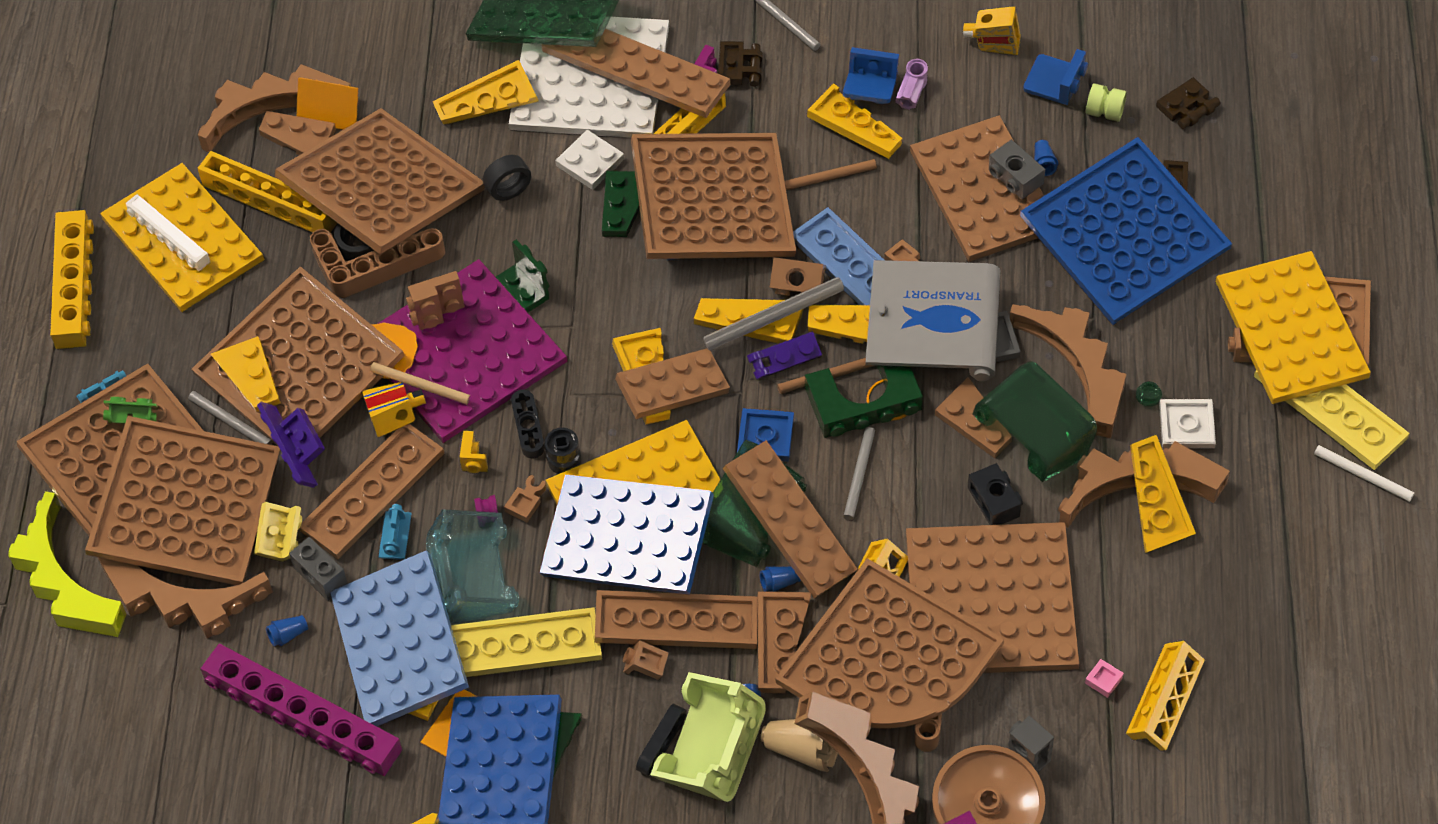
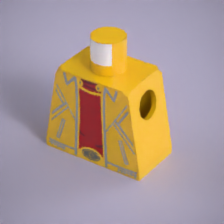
[963,7,1021,55]

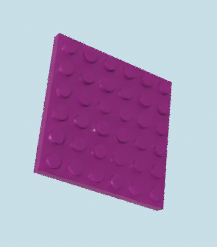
[378,259,568,443]

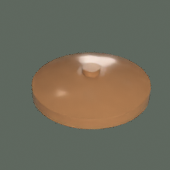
[932,745,1045,824]

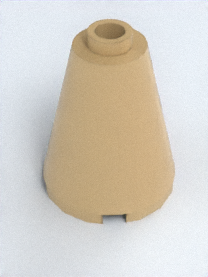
[761,719,838,772]

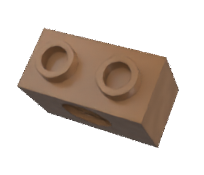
[770,257,826,296]

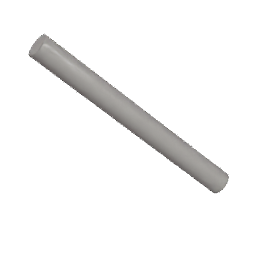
[755,0,821,51]
[188,391,273,445]
[843,427,875,520]

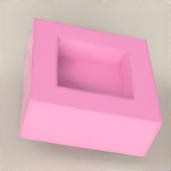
[1085,659,1124,698]

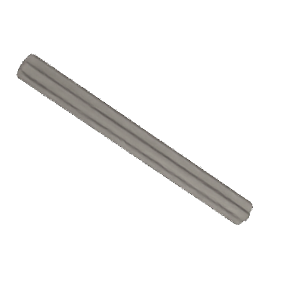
[703,277,844,350]

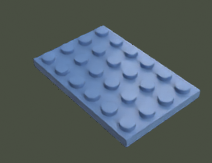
[331,550,469,726]

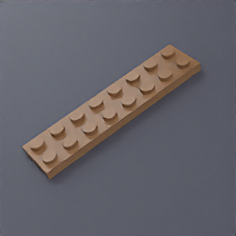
[541,13,731,118]

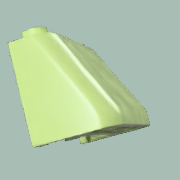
[651,672,766,802]

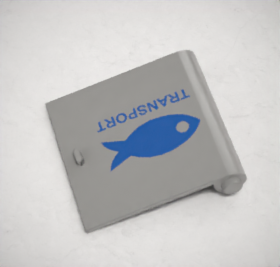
[865,260,1001,381]

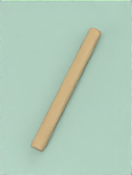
[370,362,470,405]

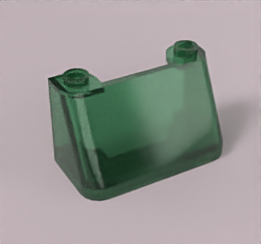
[972,361,1097,482]
[702,440,807,567]

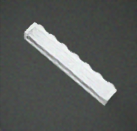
[126,194,210,271]

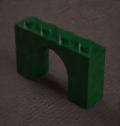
[805,365,923,438]

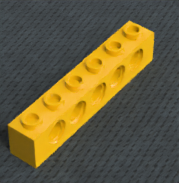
[197,151,337,233]
[50,210,94,349]

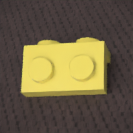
[254,502,302,562]

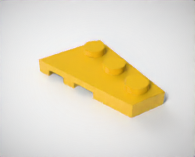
[211,336,281,412]

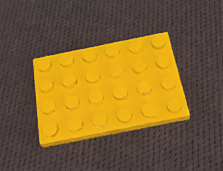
[100,163,264,312]
[1215,251,1371,404]
[546,420,732,514]

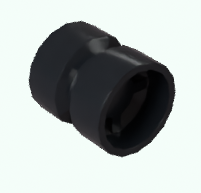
[545,428,581,474]

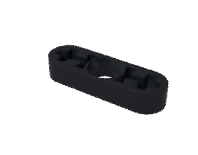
[511,390,545,459]
[636,704,687,776]

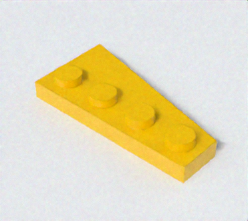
[808,305,885,344]

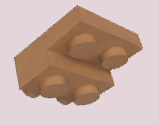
[406,271,465,330]

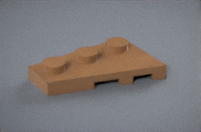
[259,111,336,155]
[935,377,1012,458]

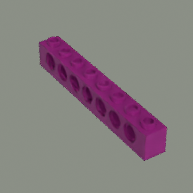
[200,643,402,776]

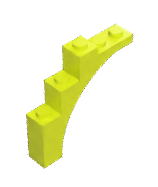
[8,491,126,637]

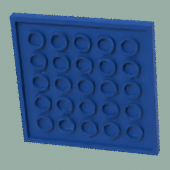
[1020,137,1232,325]

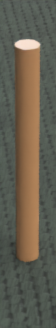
[784,159,877,190]
[777,358,875,394]

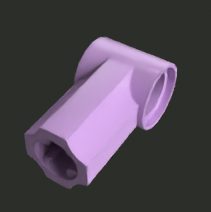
[896,59,928,110]

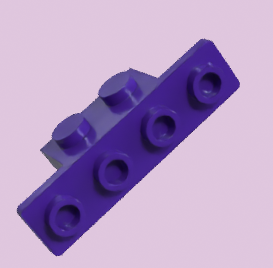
[257,402,325,488]

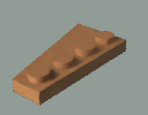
[757,592,811,693]

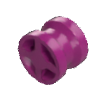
[474,495,499,524]

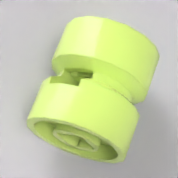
[1086,83,1127,122]

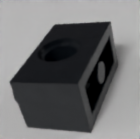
[968,463,1023,525]

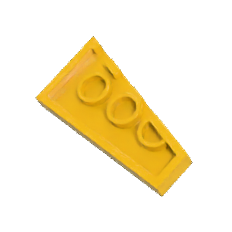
[433,60,539,125]
[807,83,902,159]
[694,298,804,344]
[612,328,671,425]
[1130,435,1196,553]

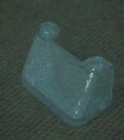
[426,509,519,624]

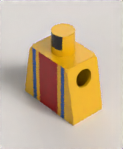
[362,382,426,437]

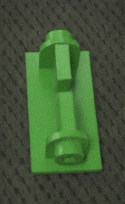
[103,397,158,424]

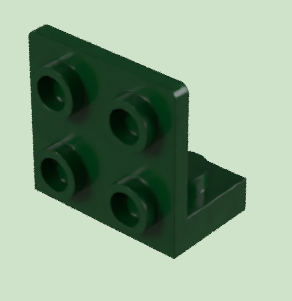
[496,239,550,313]

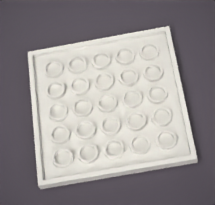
[509,12,669,138]

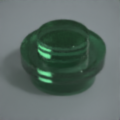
[1136,381,1162,406]

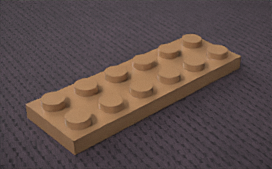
[299,424,445,560]
[723,440,858,599]
[594,590,758,649]

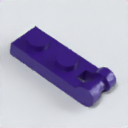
[747,331,822,380]

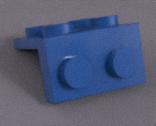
[843,47,899,104]
[1023,49,1088,105]

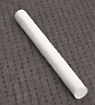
[1314,445,1414,502]

